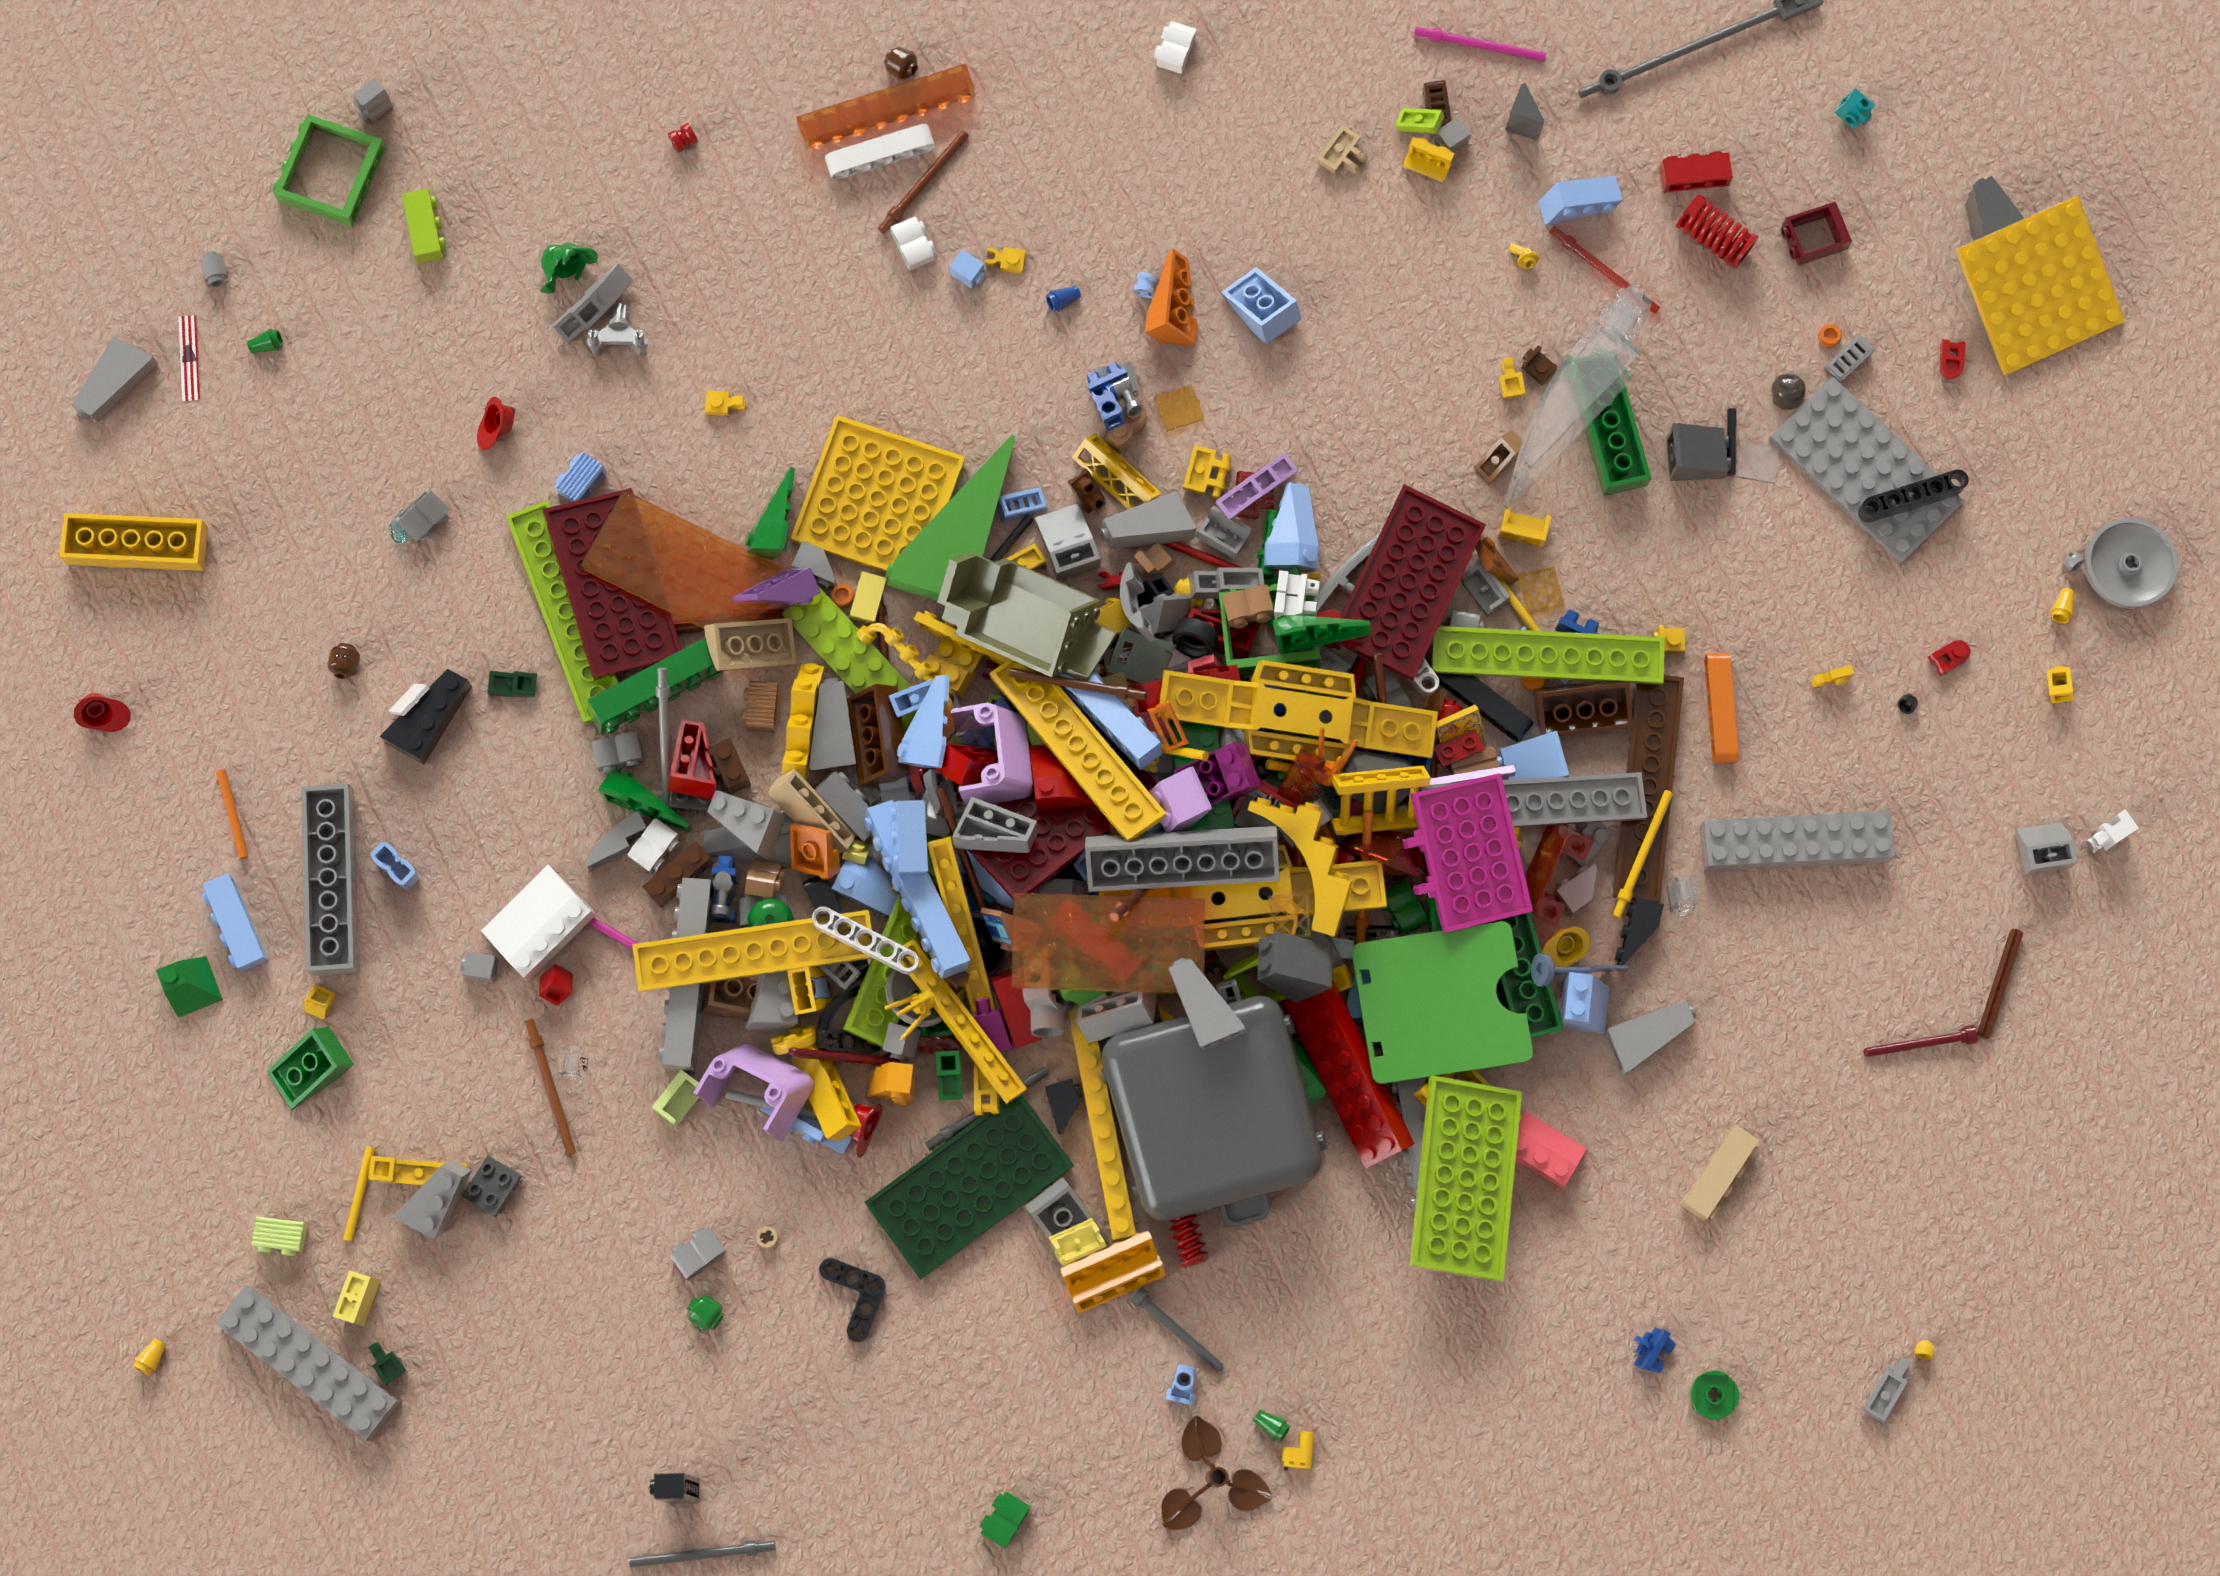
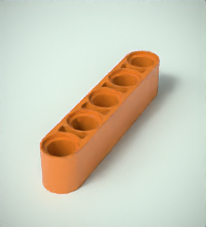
[1704,653,1739,764]

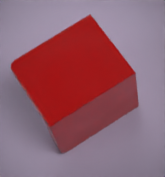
[539,963,573,1006]

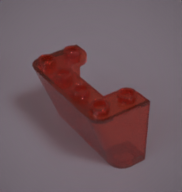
[1525,824,1594,927]

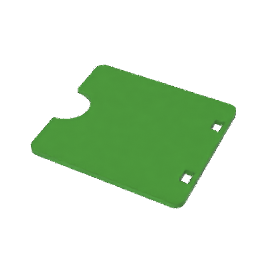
[1352,921,1533,1084]

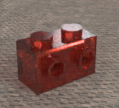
[1277,748,1327,805]

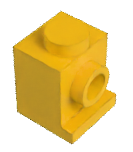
[2047,666,2075,704]

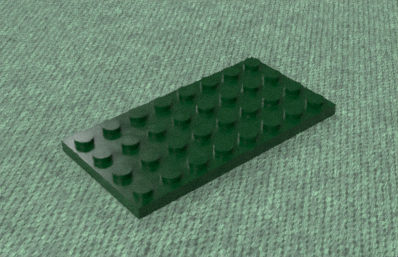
[864,1094,1075,1280]

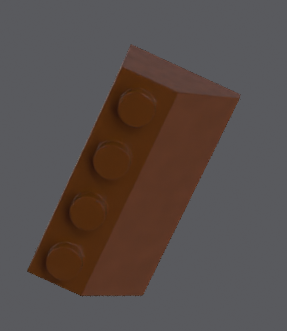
[1533,681,1634,737]
[847,684,909,787]

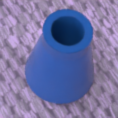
[1046,285,1081,312]

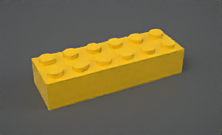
[59,513,209,571]

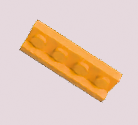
[1060,1231,1166,1314]

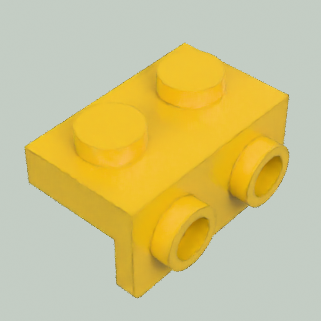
[1403,137,1455,182]

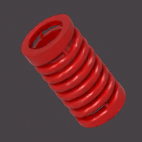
[1675,194,1759,270]

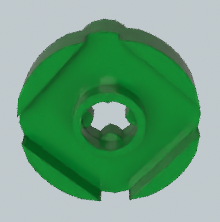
[1690,1370,1739,1420]

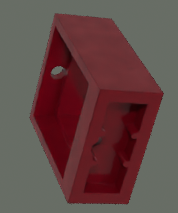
[1781,201,1852,266]

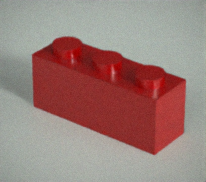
[1659,151,1733,193]

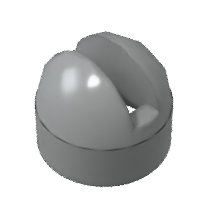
[2064,552,2084,572]

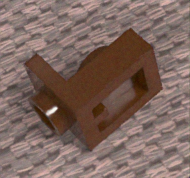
[1521,345,1557,385]

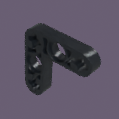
[819,1258,886,1343]

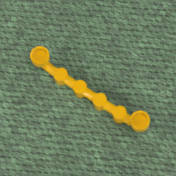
[856,623,953,711]

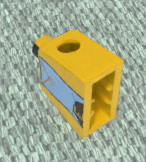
[787,966,831,1015]

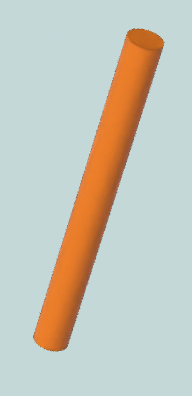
[216,769,249,859]

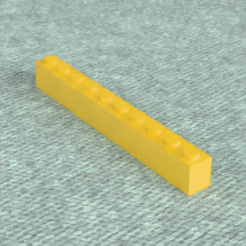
[1068,1005,1136,1243]

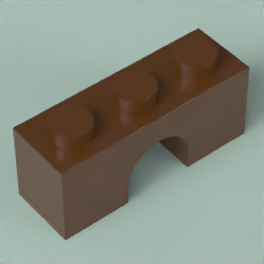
[642,840,714,908]

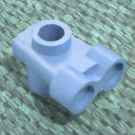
[1166,1364,1196,1405]

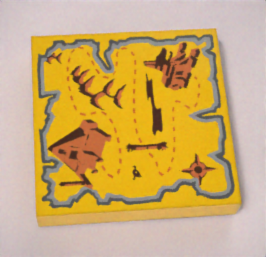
[1435,705,1486,744]

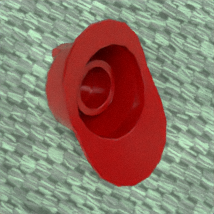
[477,397,515,450]
[73,693,131,732]
[850,1104,883,1158]

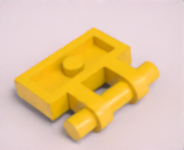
[1183,445,1232,499]

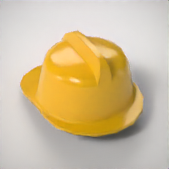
[1542,926,1590,967]

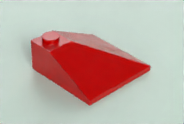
[1029,744,1095,811]

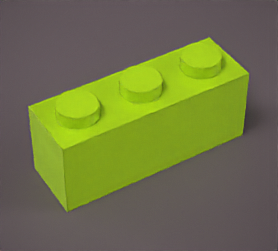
[402,188,447,264]

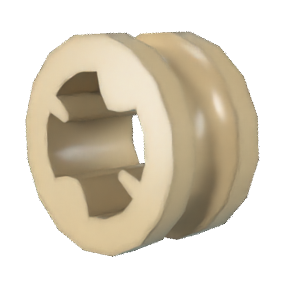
[756,1226,778,1249]

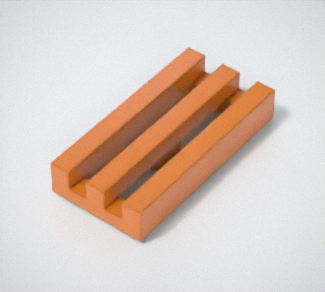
[1147,700,1189,753]

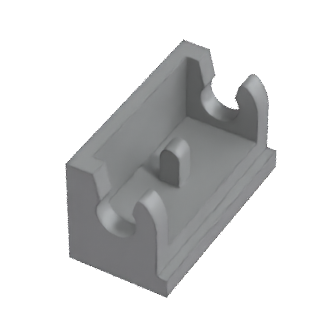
[1461,561,1510,616]

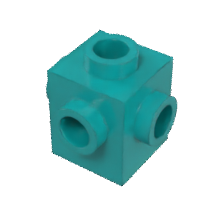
[1834,88,1875,129]

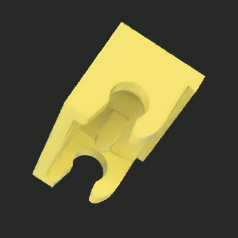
[849,571,886,624]
[1049,1218,1106,1266]
[333,1270,380,1327]

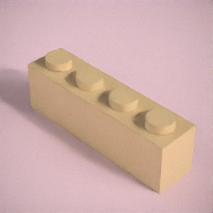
[767,769,856,854]
[1680,1124,1759,1221]

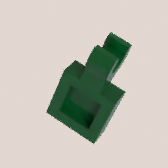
[368,1342,407,1385]

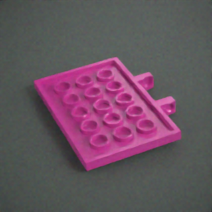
[1402,773,1533,933]

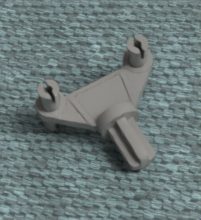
[587,302,648,357]

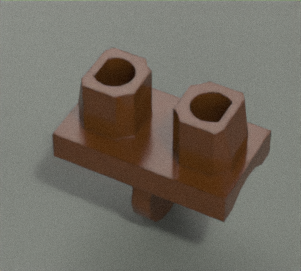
[1068,468,1106,514]

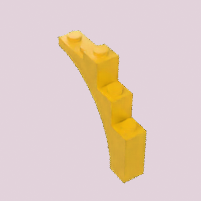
[780,663,824,810]
[1248,797,1353,937]

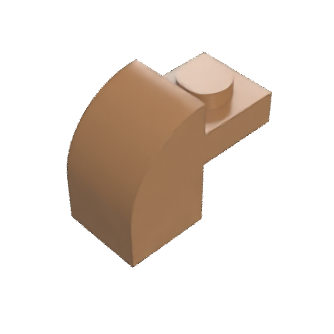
[1132,542,1175,582]

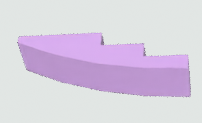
[1215,452,1298,520]

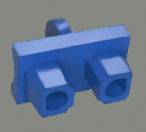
[1555,609,1599,634]
[1634,1327,1676,1373]

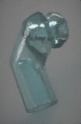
[389,509,406,543]

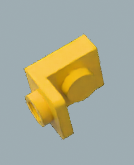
[1652,625,1685,653]

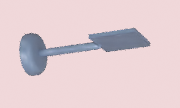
[1531,953,1629,987]

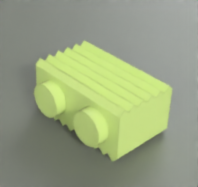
[251,1217,308,1256]

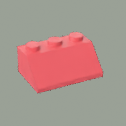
[1516,1111,1586,1189]

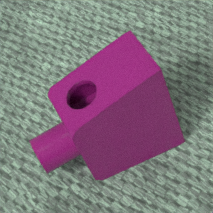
[966,997,1012,1055]

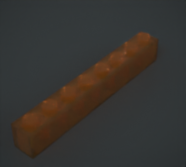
[796,63,975,149]

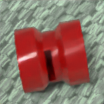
[668,123,698,153]

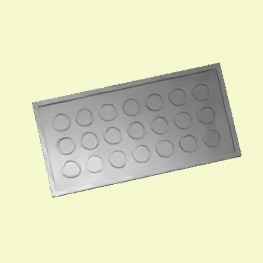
[1769,377,1965,564]

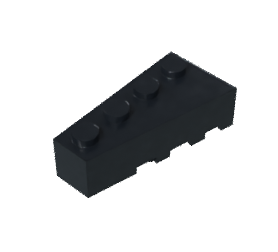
[379,669,472,765]

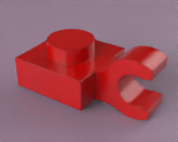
[1097,571,1123,591]
[909,765,926,800]

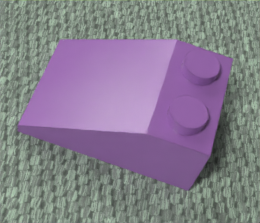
[732,567,820,606]

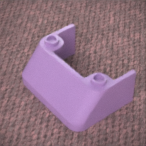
[950,703,1034,807]
[694,1044,814,1142]

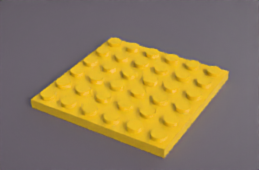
[1955,196,2125,375]
[790,415,965,572]

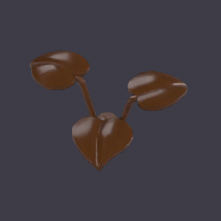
[1161,1415,1272,1530]

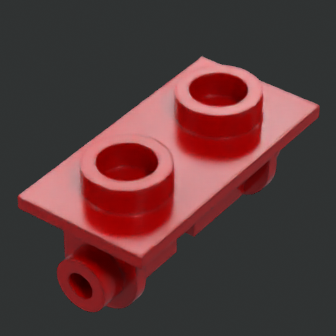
[1433,729,1485,768]

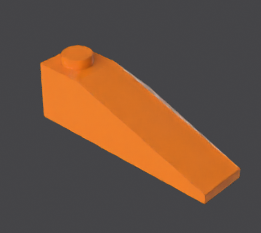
[1145,249,1197,346]

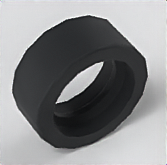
[1172,618,1219,659]

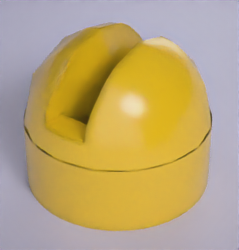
[1914,1340,1935,1360]

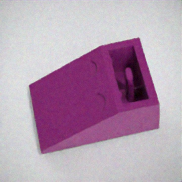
[1174,742,1262,807]

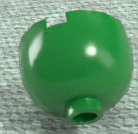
[747,898,794,927]

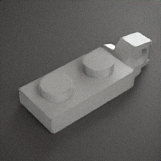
[1861,1357,1911,1423]

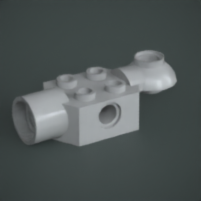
[1022,921,1073,1038]

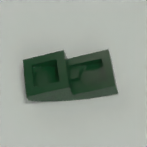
[487,671,537,697]

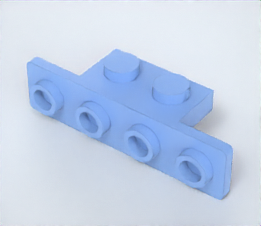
[761,1106,852,1154]

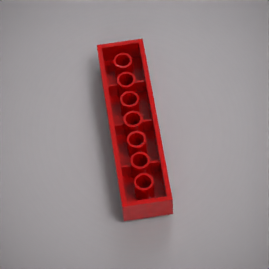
[1282,978,1415,1168]

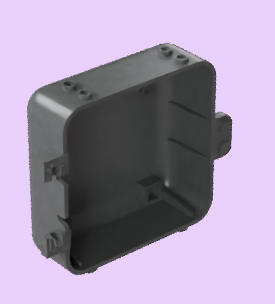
[1101,978,1328,1227]

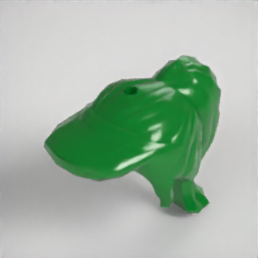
[540,243,598,294]

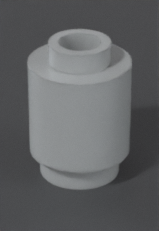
[200,252,228,287]

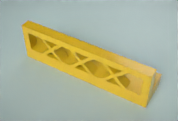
[1072,433,1162,509]

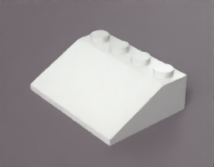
[481,865,597,980]

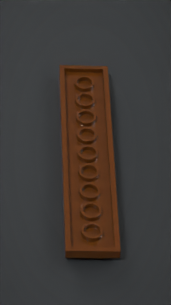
[1612,675,1684,903]

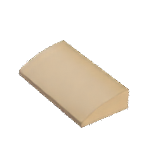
[704,618,797,671]

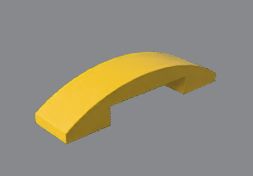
[368,1156,468,1188]

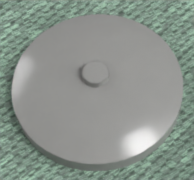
[2084,518,2178,609]

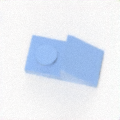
[888,679,933,718]

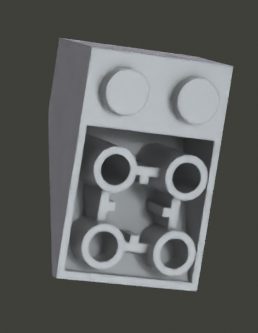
[1035,503,1100,581]

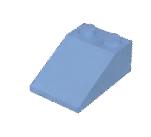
[1221,267,1302,344]

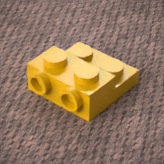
[922,638,984,698]

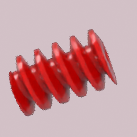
[1169,1214,1209,1268]

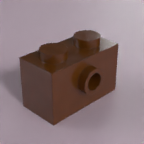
[709,738,751,794]

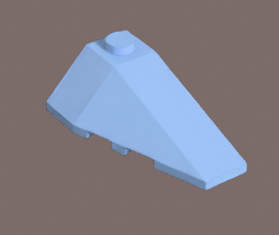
[897,675,950,768]

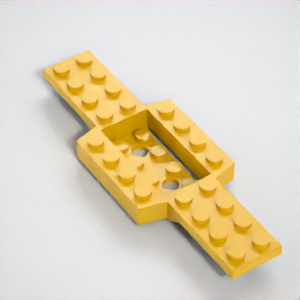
[1158,660,1438,765]
[1099,845,1387,951]

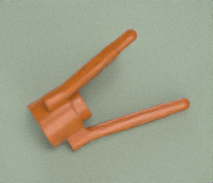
[1315,727,1358,786]

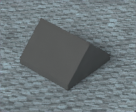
[1506,83,1544,140]

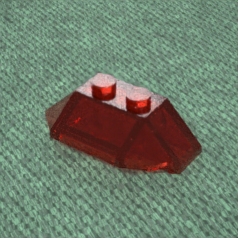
[1338,830,1429,878]

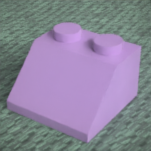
[1149,767,1212,832]

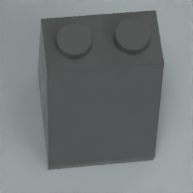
[1965,176,2024,241]
[1666,423,1731,481]
[1341,749,1410,814]
[1258,932,1333,1003]

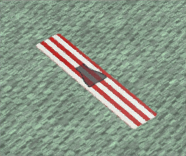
[178,315,200,401]

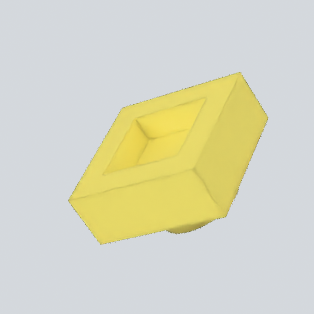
[842,840,871,865]

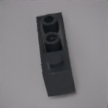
[1615,897,1664,965]

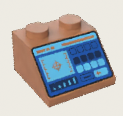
[980,908,1042,955]

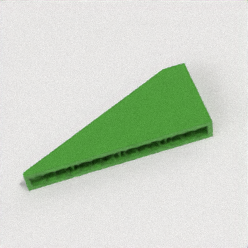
[885,435,1016,601]

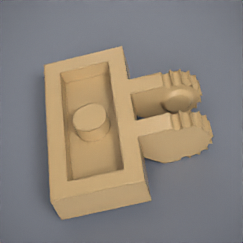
[1316,125,1367,174]

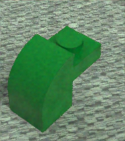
[936,1051,963,1101]

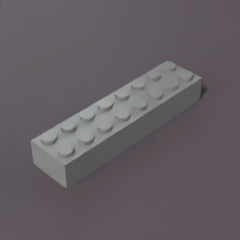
[301,784,359,976]
[1700,811,1895,871]
[1085,826,1280,892]
[659,878,714,1074]
[215,1285,401,1441]

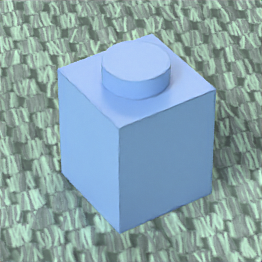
[949,249,986,289]

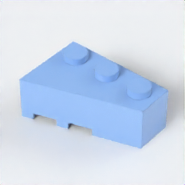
[1538,176,1623,226]
[889,800,928,875]

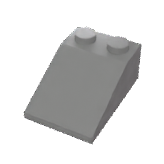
[1025,1177,1109,1262]

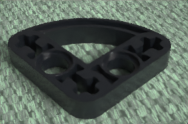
[816,985,881,1054]

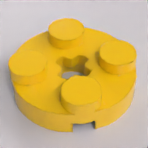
[770,1025,816,1054]

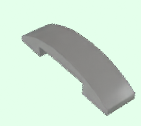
[1120,562,1154,642]

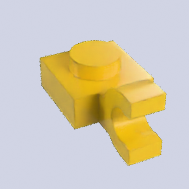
[1498,357,1526,399]
[705,391,746,416]

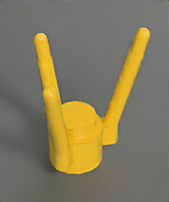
[885,990,936,1041]

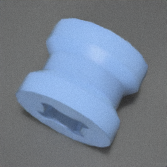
[1133,272,1159,298]

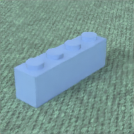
[202,873,269,973]

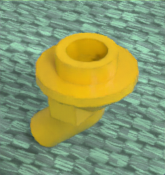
[1509,243,1539,269]

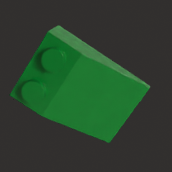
[266,1026,354,1109]

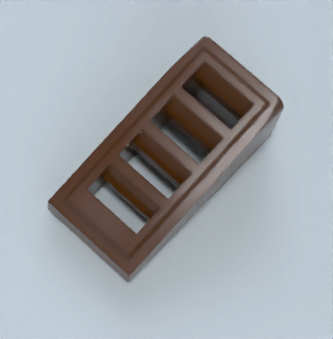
[1422,80,1451,129]

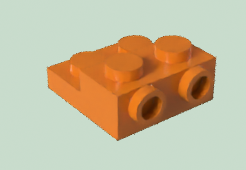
[789,822,840,879]

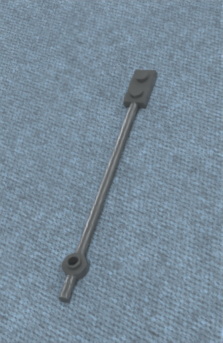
[1578,0,1824,98]

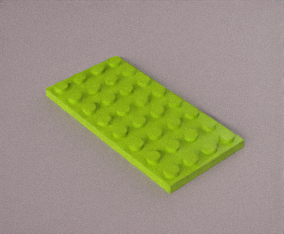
[1409,1075,1522,1282]

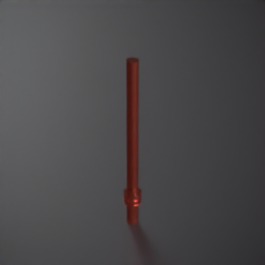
[1549,226,1661,314]

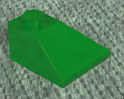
[156,956,223,1018]

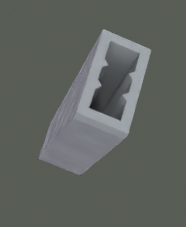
[71,336,158,422]
[1100,491,1197,549]
[809,678,856,772]
[1169,958,1248,1051]
[1605,1000,1696,1076]

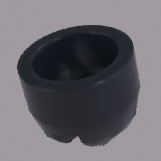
[1897,693,1918,714]

